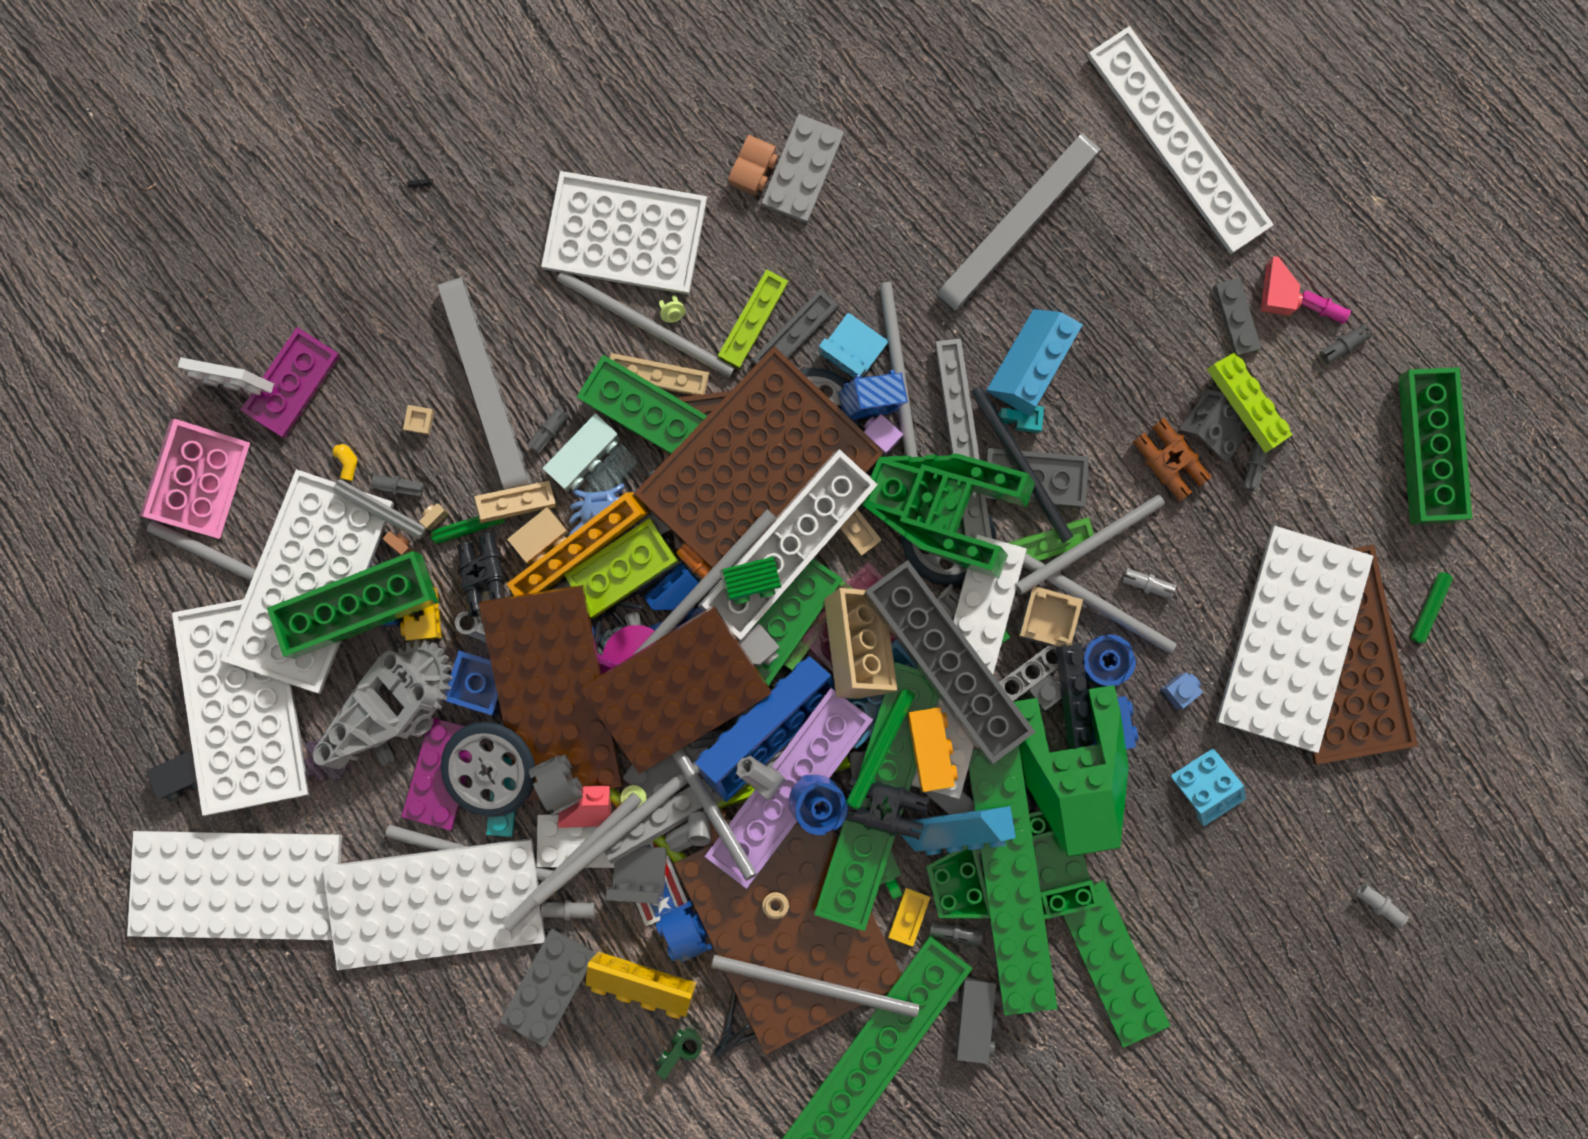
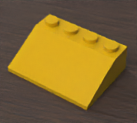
[586,951,697,1019]

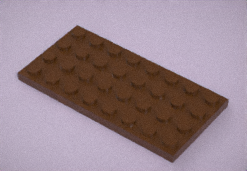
[1311,545,1418,765]
[479,585,623,802]

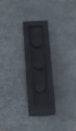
[1056,642,1094,749]

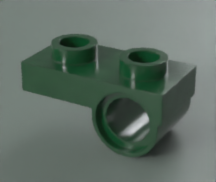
[656,1025,703,1080]

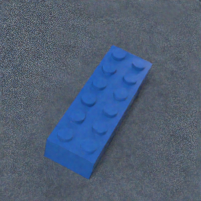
[695,656,836,802]

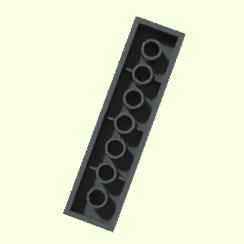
[863,560,1035,765]

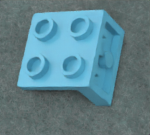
[819,313,888,378]
[1171,749,1246,827]

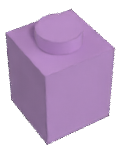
[863,414,903,457]

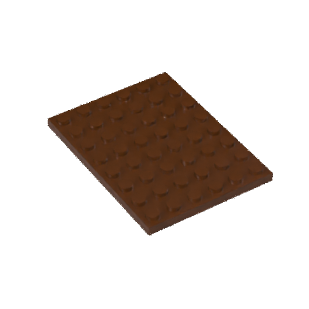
[634,346,884,568]
[674,804,901,1054]

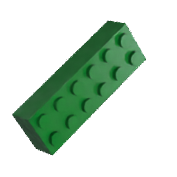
[1398,367,1473,525]
[267,551,439,659]

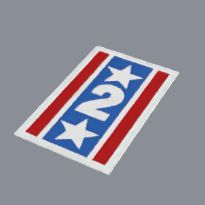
[636,841,687,926]

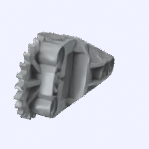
[313,640,453,769]

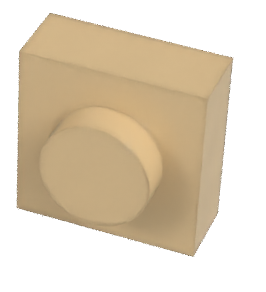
[403,405,434,435]
[419,503,449,531]

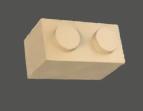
[507,507,570,565]

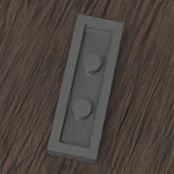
[1214,278,1262,356]

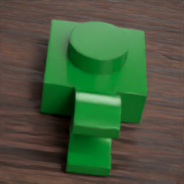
[880,851,902,899]

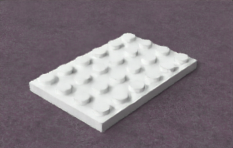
[541,171,707,295]

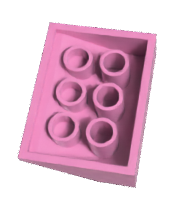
[139,419,250,539]

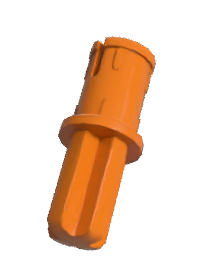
[676,544,712,579]

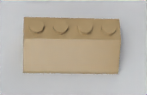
[824,588,897,699]

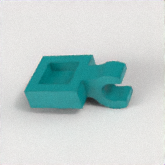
[998,406,1044,434]

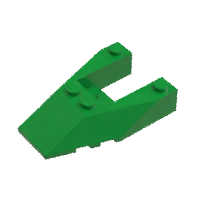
[861,453,1035,579]
[1014,685,1129,857]

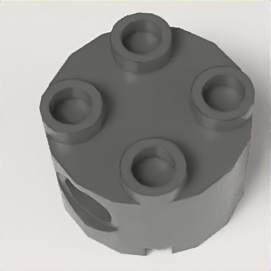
[529,754,584,816]

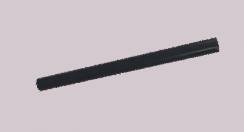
[970,385,1074,543]

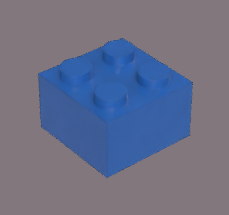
[444,651,500,716]

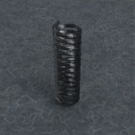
[407,178,433,188]

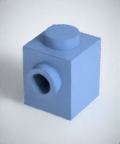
[1160,672,1203,709]

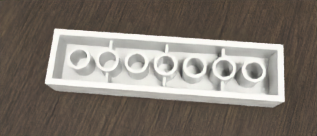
[698,449,878,640]

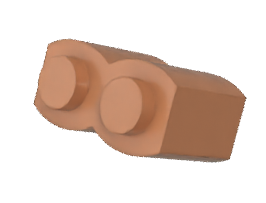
[728,135,779,196]

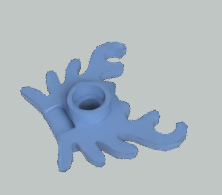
[568,484,635,537]

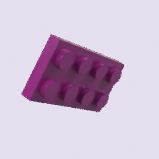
[241,327,341,438]
[401,717,472,831]

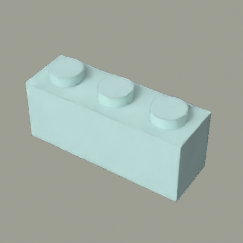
[543,413,620,492]

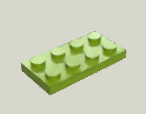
[1206,352,1292,453]
[565,518,678,619]

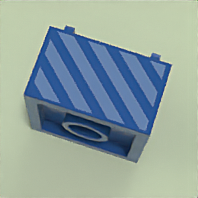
[838,370,908,420]

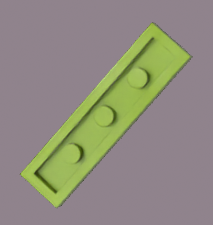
[718,269,788,369]

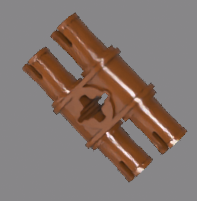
[1132,417,1212,502]

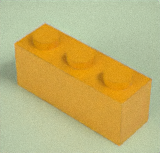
[907,707,958,792]

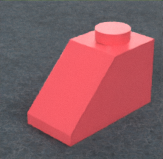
[1260,256,1302,316]
[558,786,611,828]

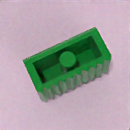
[720,556,781,604]

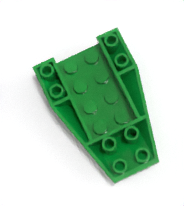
[926,811,1099,919]

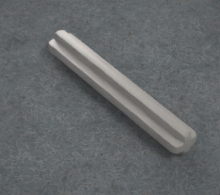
[333,480,426,539]

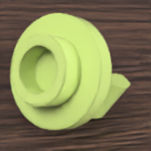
[659,295,685,323]
[620,785,647,811]

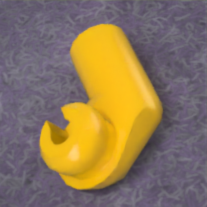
[333,444,357,481]

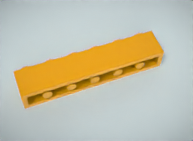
[507,492,649,596]

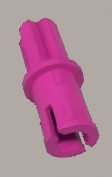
[1301,290,1351,324]

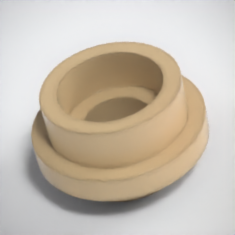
[762,892,789,919]

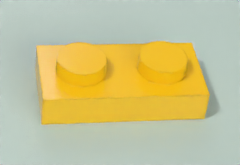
[888,887,930,947]

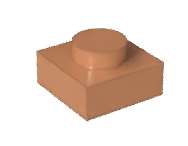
[383,531,414,555]

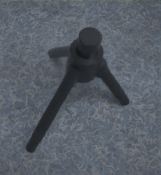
[594,601,643,644]
[714,988,757,1058]

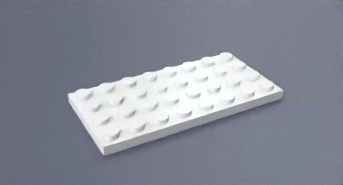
[220,469,394,694]
[1216,526,1373,753]
[172,599,310,816]
[127,831,342,940]
[323,838,546,970]

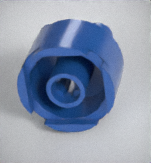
[1082,635,1136,687]
[788,775,848,835]
[656,901,712,963]

